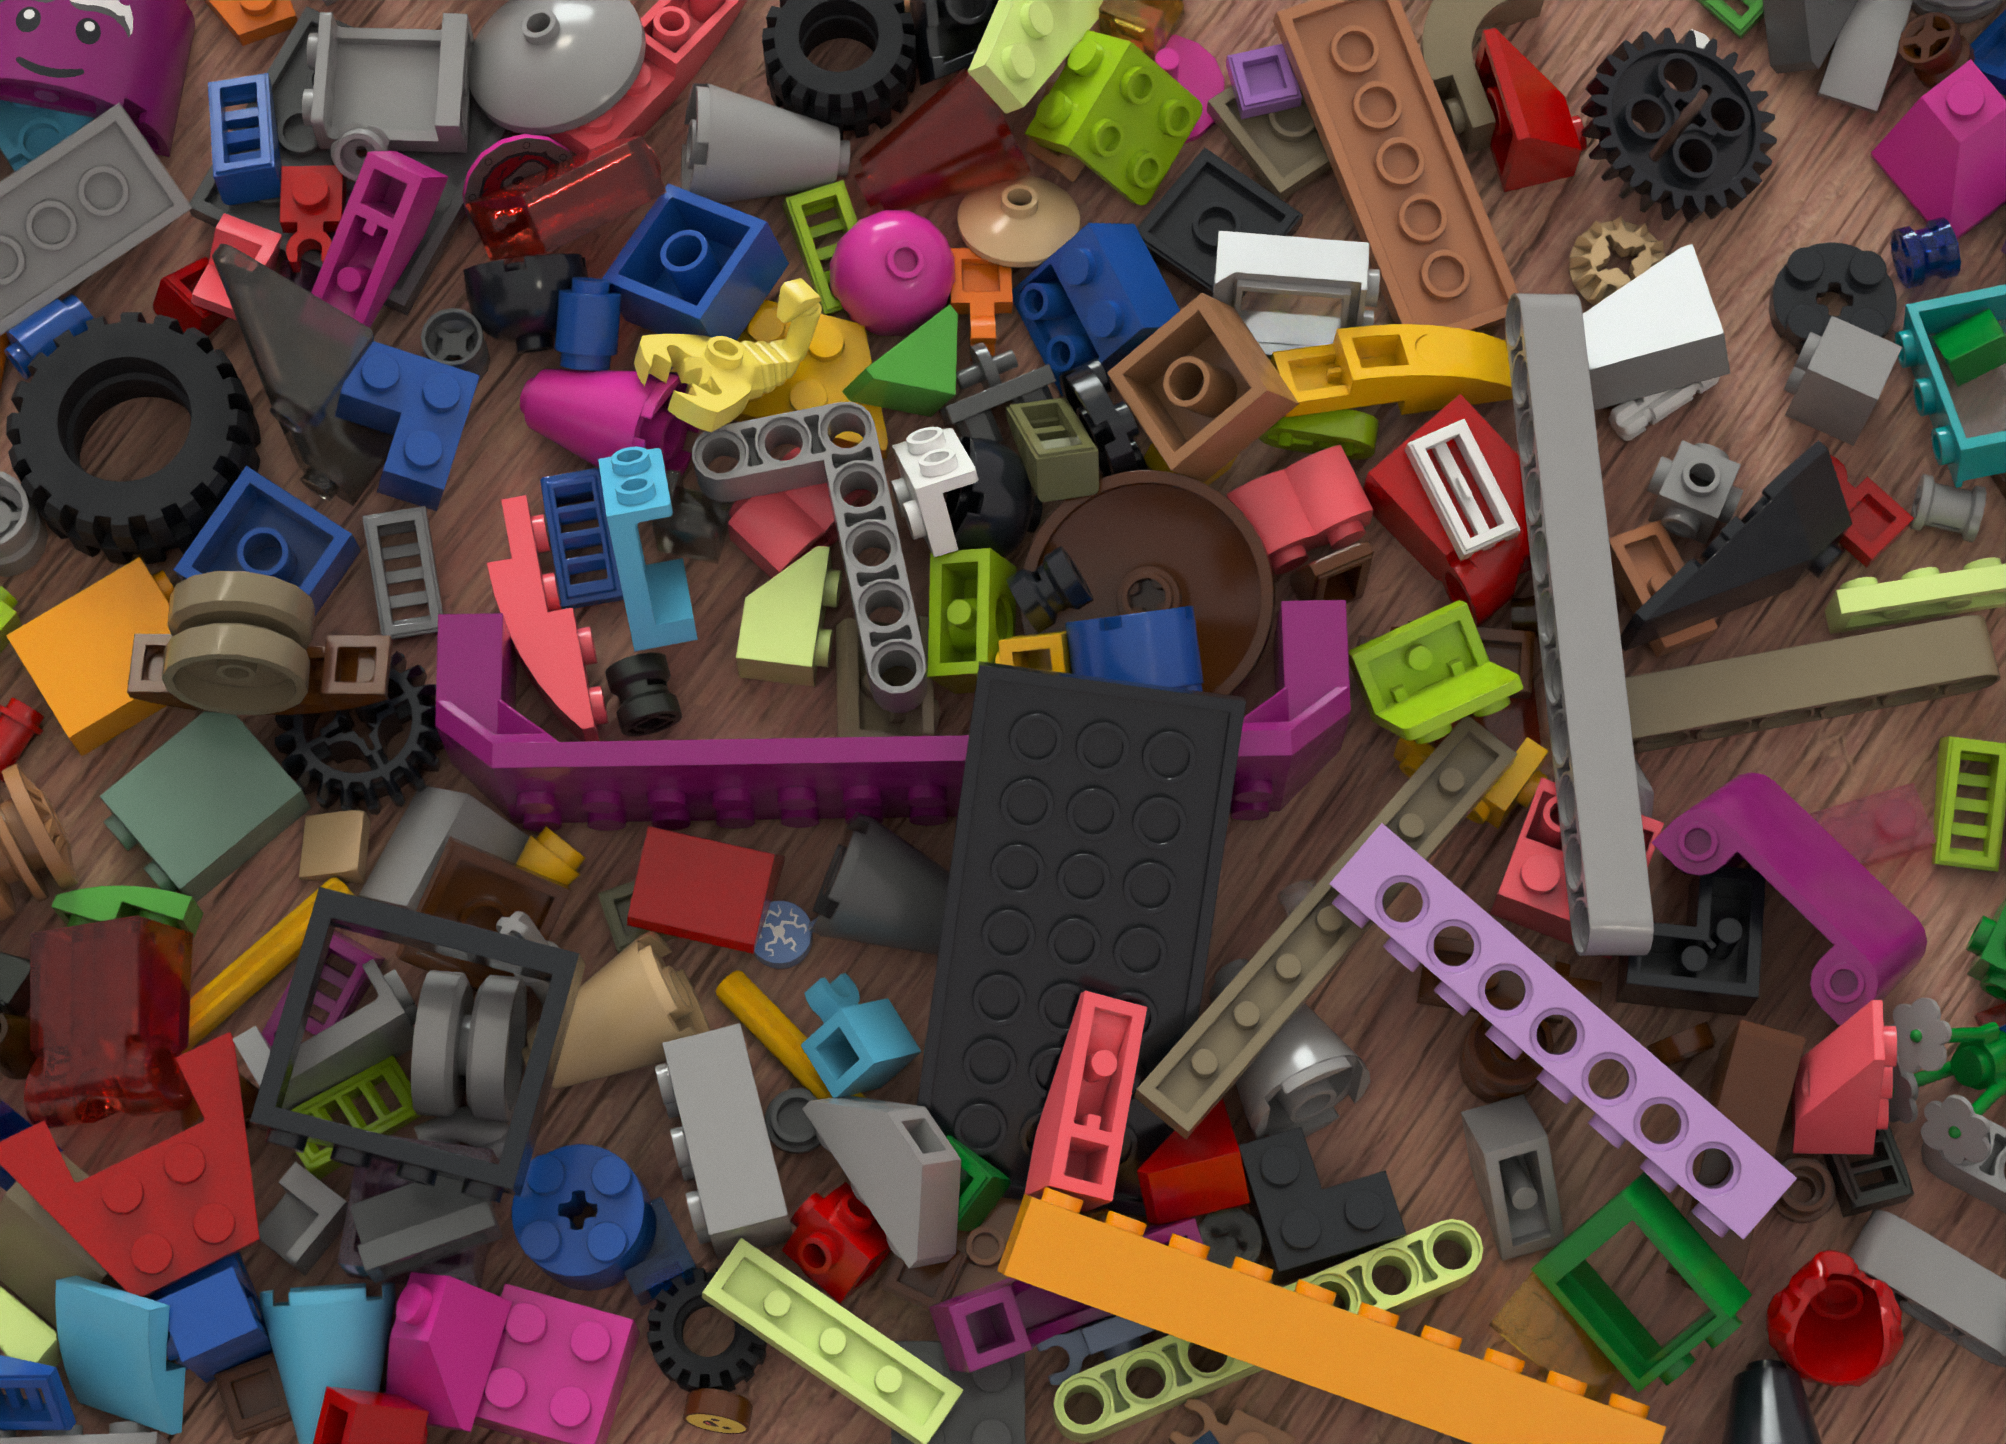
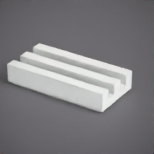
[1404,419,1521,561]

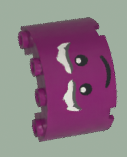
[0,0,195,157]

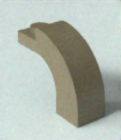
[1420,0,1544,154]

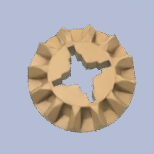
[1569,216,1666,306]

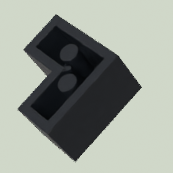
[1616,866,1766,1016]
[1238,1127,1406,1285]

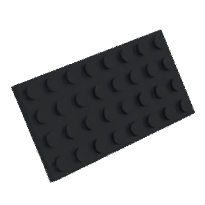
[916,661,1246,1216]

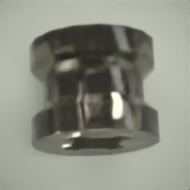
[1198,1207,1263,1269]

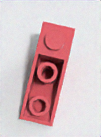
[1791,1000,1897,1155]

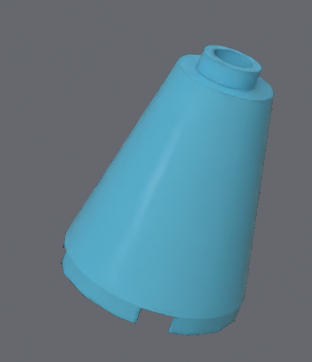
[260,1282,396,1444]

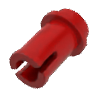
[0,697,45,783]

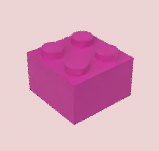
[473,1283,640,1444]

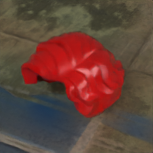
[1766,1250,1904,1388]

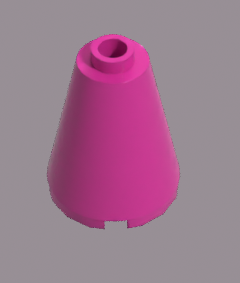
[520,368,699,491]

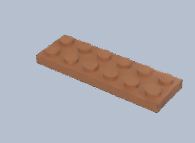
[1273,0,1519,332]

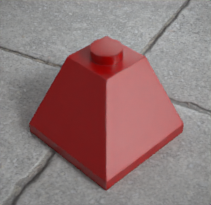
[1475,28,1587,192]

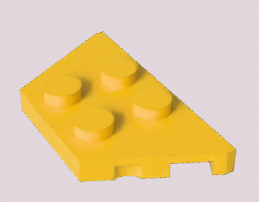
[670,300,889,459]

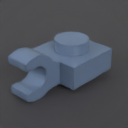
[1036,1315,1154,1385]

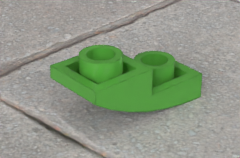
[51,885,204,944]

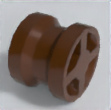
[1898,12,1975,89]

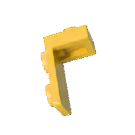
[1393,737,1549,829]

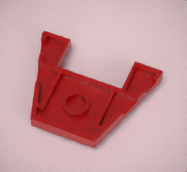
[0,1032,260,1298]

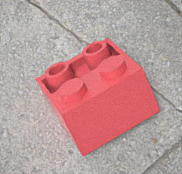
[1489,777,1664,960]

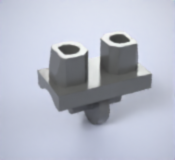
[938,342,1056,442]

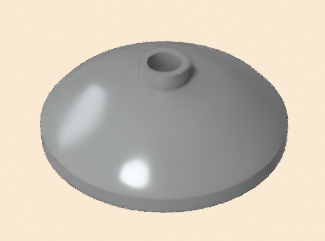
[468,0,646,135]

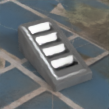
[362,506,443,640]

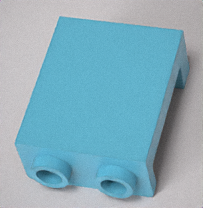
[598,447,698,652]

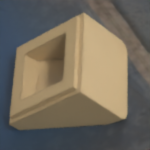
[299,810,371,883]

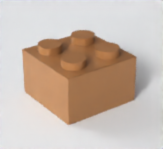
[1107,293,1299,482]

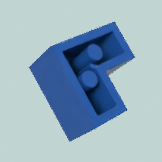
[335,336,480,511]
[150,1252,273,1383]

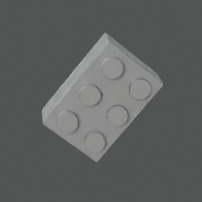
[655,1023,793,1259]

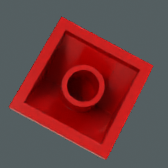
[627,826,785,954]

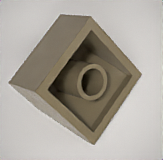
[0,1152,122,1328]

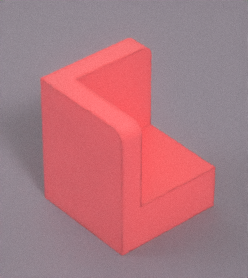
[191,213,282,324]

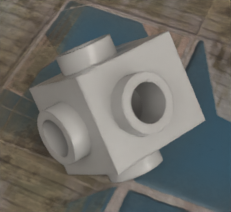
[1647,440,1744,544]

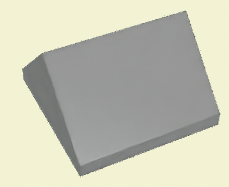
[359,786,529,911]

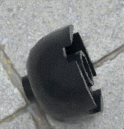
[463,254,588,353]
[945,436,1043,558]

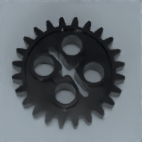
[1581,28,1777,223]

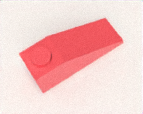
[1024,991,1147,1212]

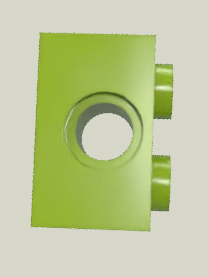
[927,548,1016,694]

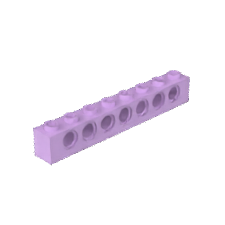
[1329,823,1797,1240]

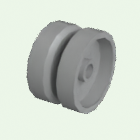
[411,970,527,1123]

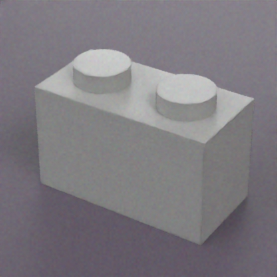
[1783,316,1902,446]

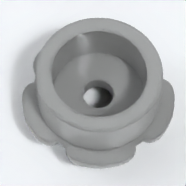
[331,122,389,181]

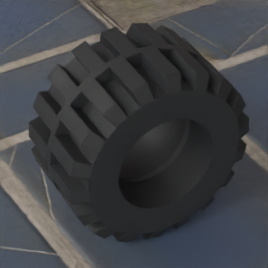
[762,0,917,140]

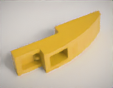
[1271,324,1513,418]

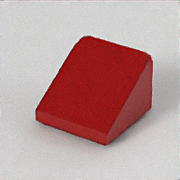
[153,256,228,336]

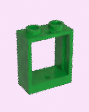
[1531,1172,1752,1393]

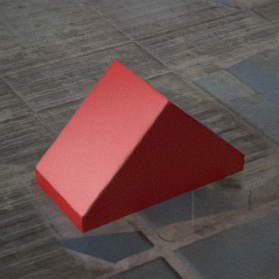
[1137,1098,1250,1225]

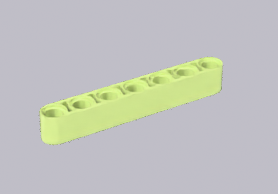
[1053,1219,1483,1443]

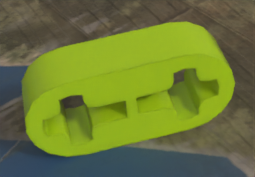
[1259,409,1379,460]

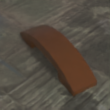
[127,634,393,715]

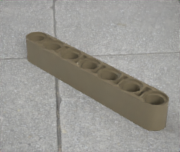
[1625,615,2001,754]

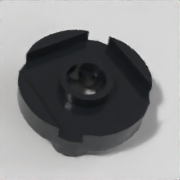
[1769,242,1897,355]
[1059,358,1148,478]

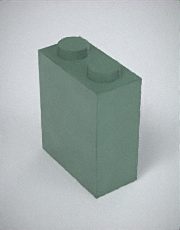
[100,711,311,902]

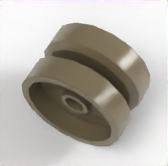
[162,571,315,715]

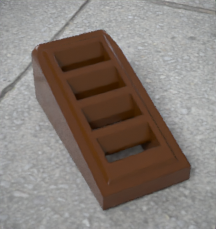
[1289,541,1374,604]

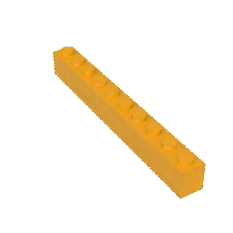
[997,1187,1666,1444]

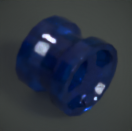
[1890,217,1961,288]

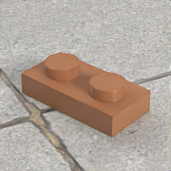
[1609,519,1718,658]

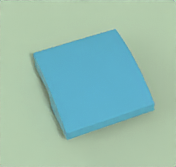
[55,1275,186,1435]

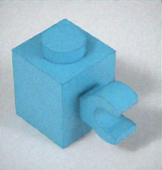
[801,973,922,1098]

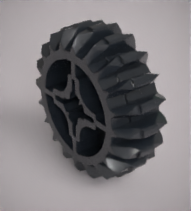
[275,651,445,815]

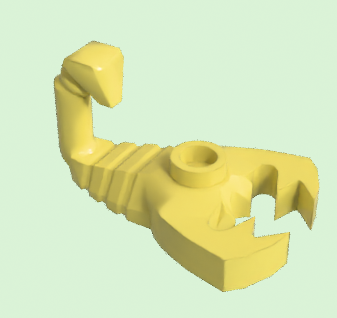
[634,278,822,432]

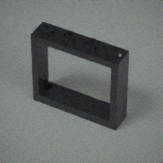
[250,887,586,1203]

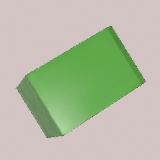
[842,304,958,417]

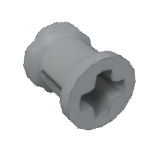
[1910,474,1987,542]

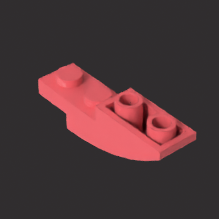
[550,0,747,169]
[487,495,608,741]

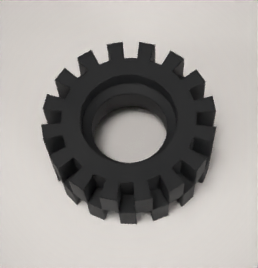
[647,1268,767,1392]

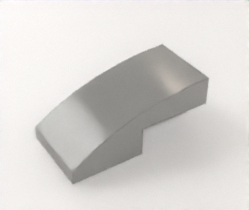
[1817,0,1913,114]

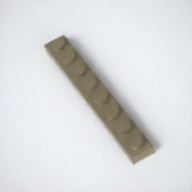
[1134,715,1517,1139]

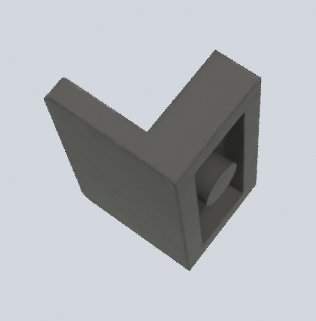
[351,1176,503,1283]

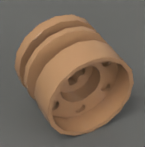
[0,763,79,922]

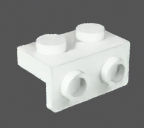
[891,427,979,557]

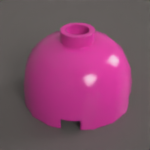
[830,210,955,336]

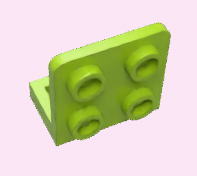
[1025,30,1203,206]
[1348,600,1523,744]

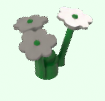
[1888,998,2006,1164]

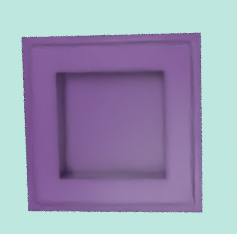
[1226,44,1302,119]

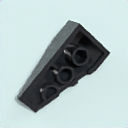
[1620,440,1853,651]

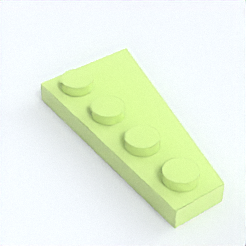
[967,0,1114,114]

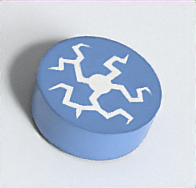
[754,901,813,969]

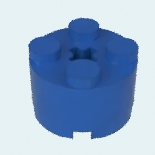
[1065,606,1204,692]
[512,1144,657,1291]

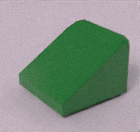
[1932,308,2006,387]
[946,1135,1012,1232]

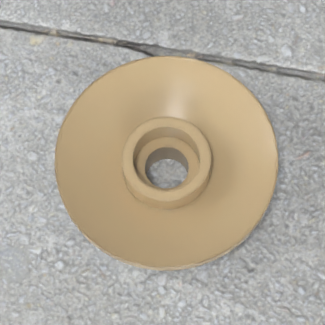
[957,175,1080,268]

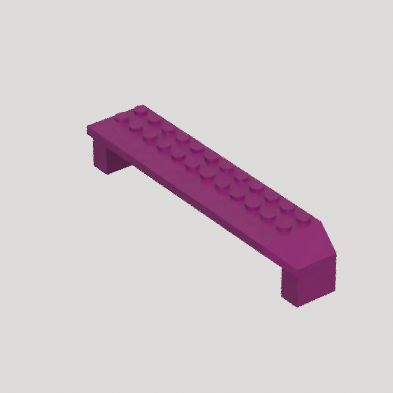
[435,600,1351,832]

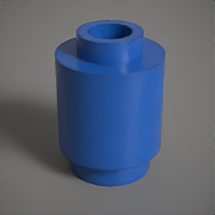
[555,277,622,371]
[4,294,94,380]

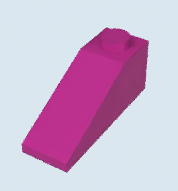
[299,151,449,349]

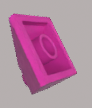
[1871,59,2006,248]
[386,1272,512,1432]

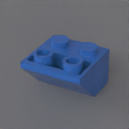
[1012,223,1180,396]

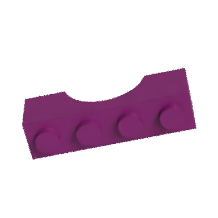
[929,1218,1209,1373]

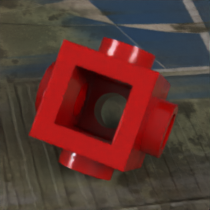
[782,1182,892,1303]

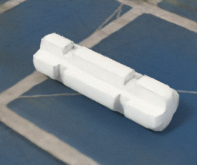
[1608,377,1720,441]

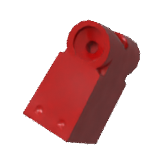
[1363,394,1532,627]

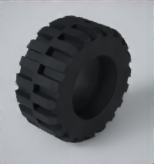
[6,312,261,564]

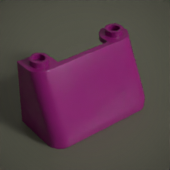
[1651,772,1927,1026]

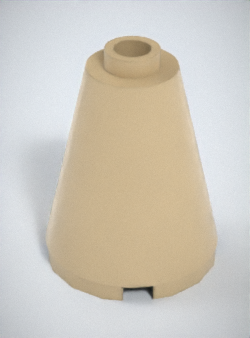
[522,931,710,1089]

